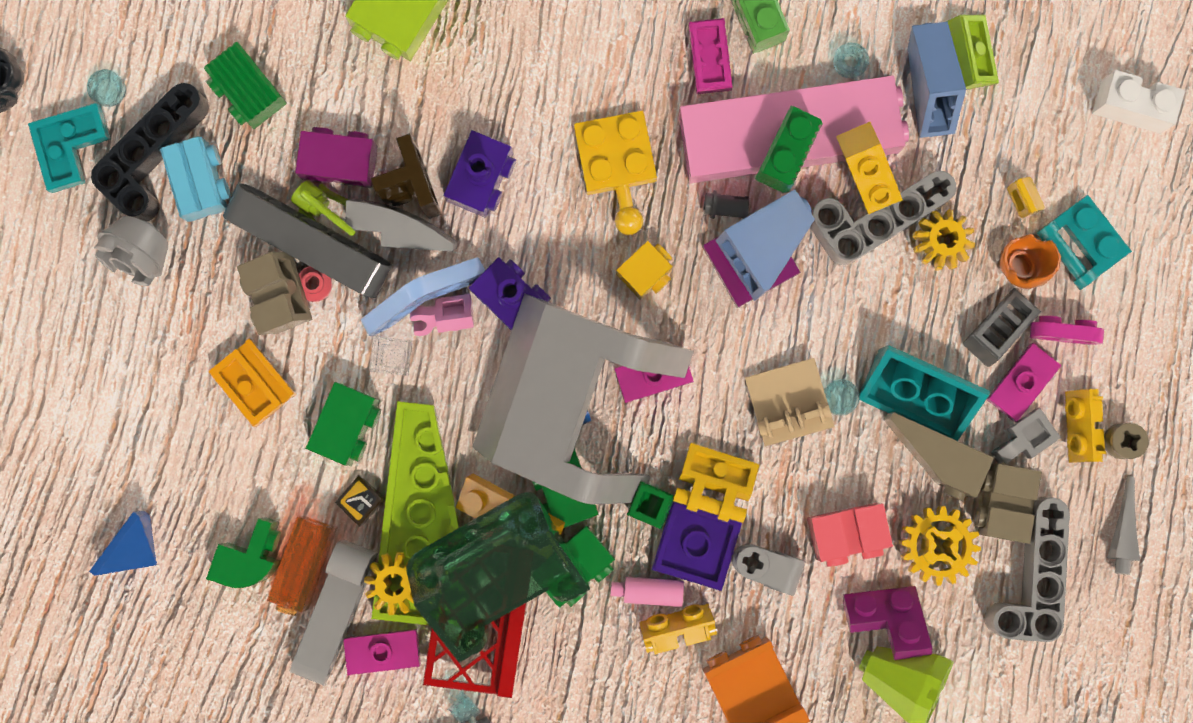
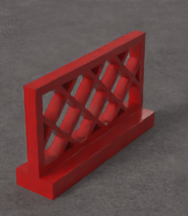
[423,537,534,698]

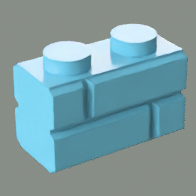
[160,137,231,222]

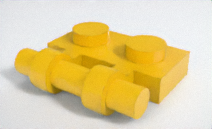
[673,443,760,523]

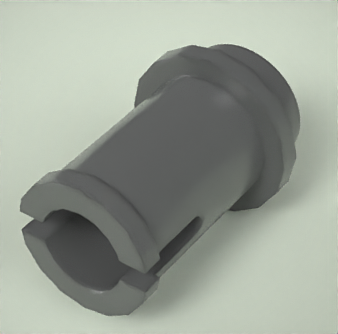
[703,190,749,219]

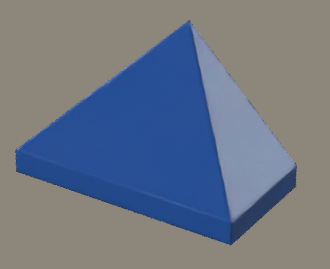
[89,511,157,576]

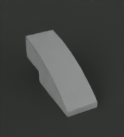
[345,199,457,252]

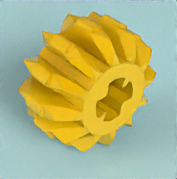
[912,209,975,271]
[364,552,428,615]

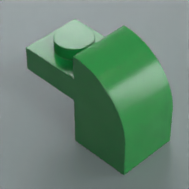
[206,517,281,588]

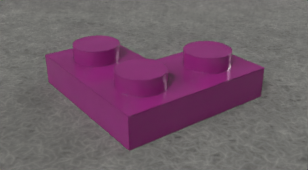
[843,586,933,660]

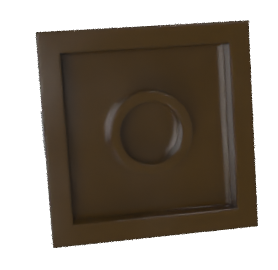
[371,133,442,219]

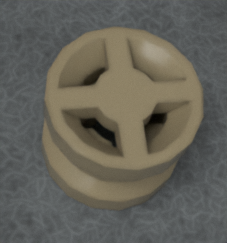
[1104,423,1149,459]

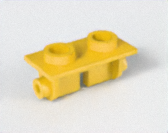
[1065,389,1106,463]
[639,603,717,655]

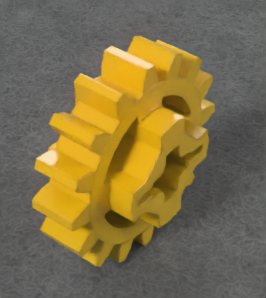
[898,506,981,586]

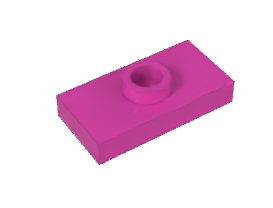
[688,18,733,95]
[986,343,1062,422]
[614,366,694,403]
[343,629,421,675]

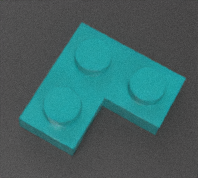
[28,103,111,193]

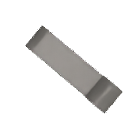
[810,171,956,265]
[984,497,1070,642]
[290,540,378,686]

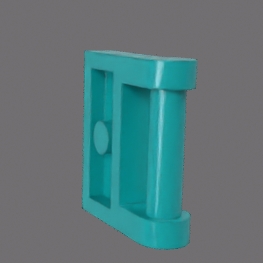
[1036,195,1132,290]

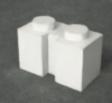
[1092,70,1185,134]

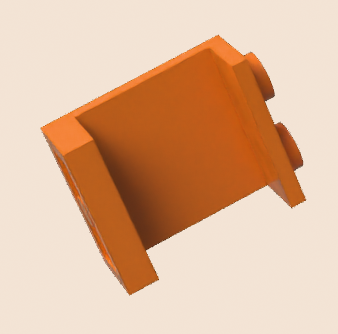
[702,635,810,723]

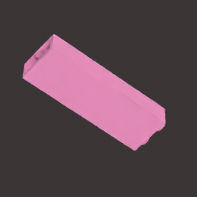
[679,76,909,184]

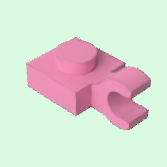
[410,294,474,336]

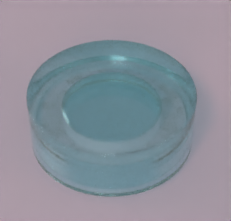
[87,69,126,107]
[824,379,859,416]

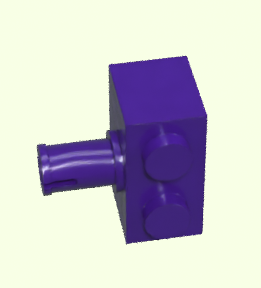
[443,130,516,218]
[469,257,551,331]

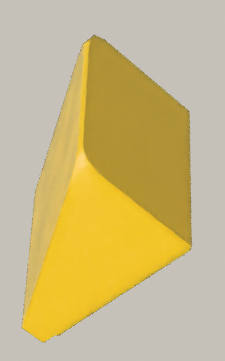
[1007,177,1045,219]

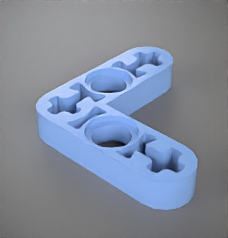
[361,257,485,336]

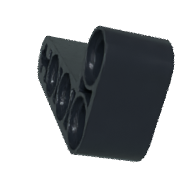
[91,83,209,221]

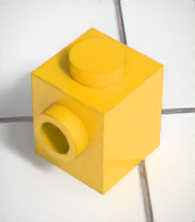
[616,241,673,300]

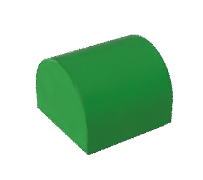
[627,481,674,529]

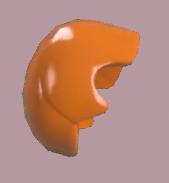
[1000,234,1061,289]

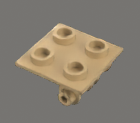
[745,358,835,447]

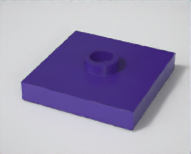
[652,501,742,591]

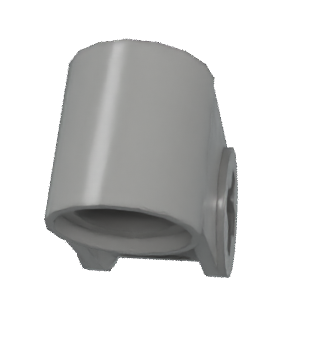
[732,544,806,596]

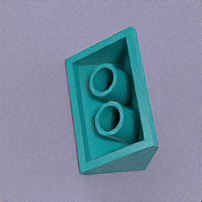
[858,345,990,441]

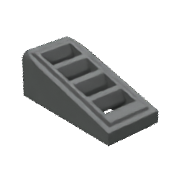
[963,288,1041,367]

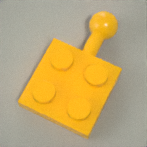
[574,110,657,235]

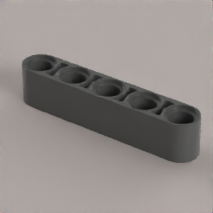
[223,183,392,298]

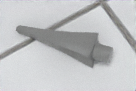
[1107,475,1140,575]

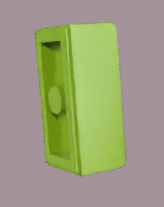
[946,15,999,90]

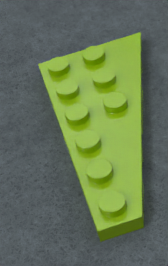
[371,401,481,631]

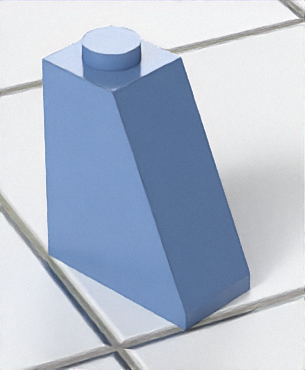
[907,22,966,138]
[716,189,815,301]

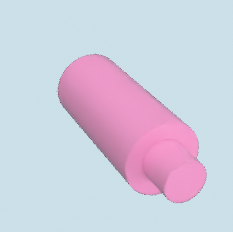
[611,577,684,607]

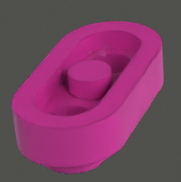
[1030,316,1104,345]

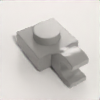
[990,408,1061,464]

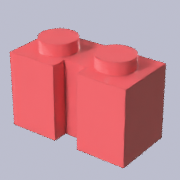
[807,503,893,567]

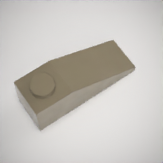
[884,412,994,501]

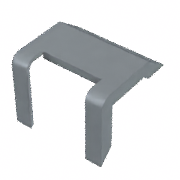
[472,293,694,504]

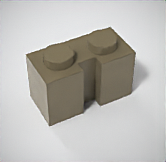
[237,252,313,335]
[974,464,1042,544]

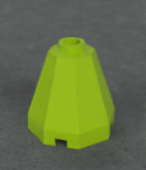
[859,646,954,723]

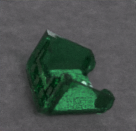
[406,492,590,663]

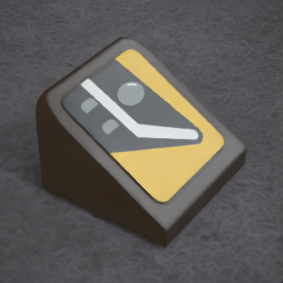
[335,475,386,527]

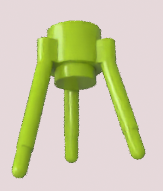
[291,180,355,236]

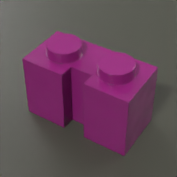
[295,127,378,188]

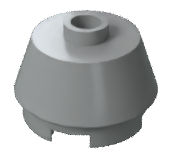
[94,216,169,286]

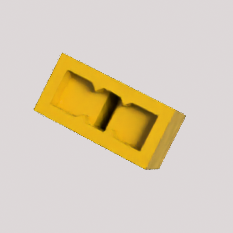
[836,122,903,214]

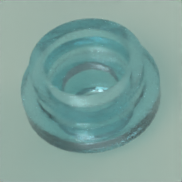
[833,42,869,79]
[447,691,481,723]

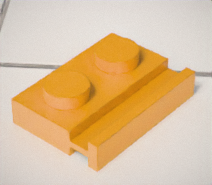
[208,338,297,427]

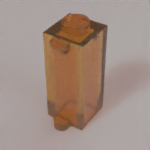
[267,516,338,616]

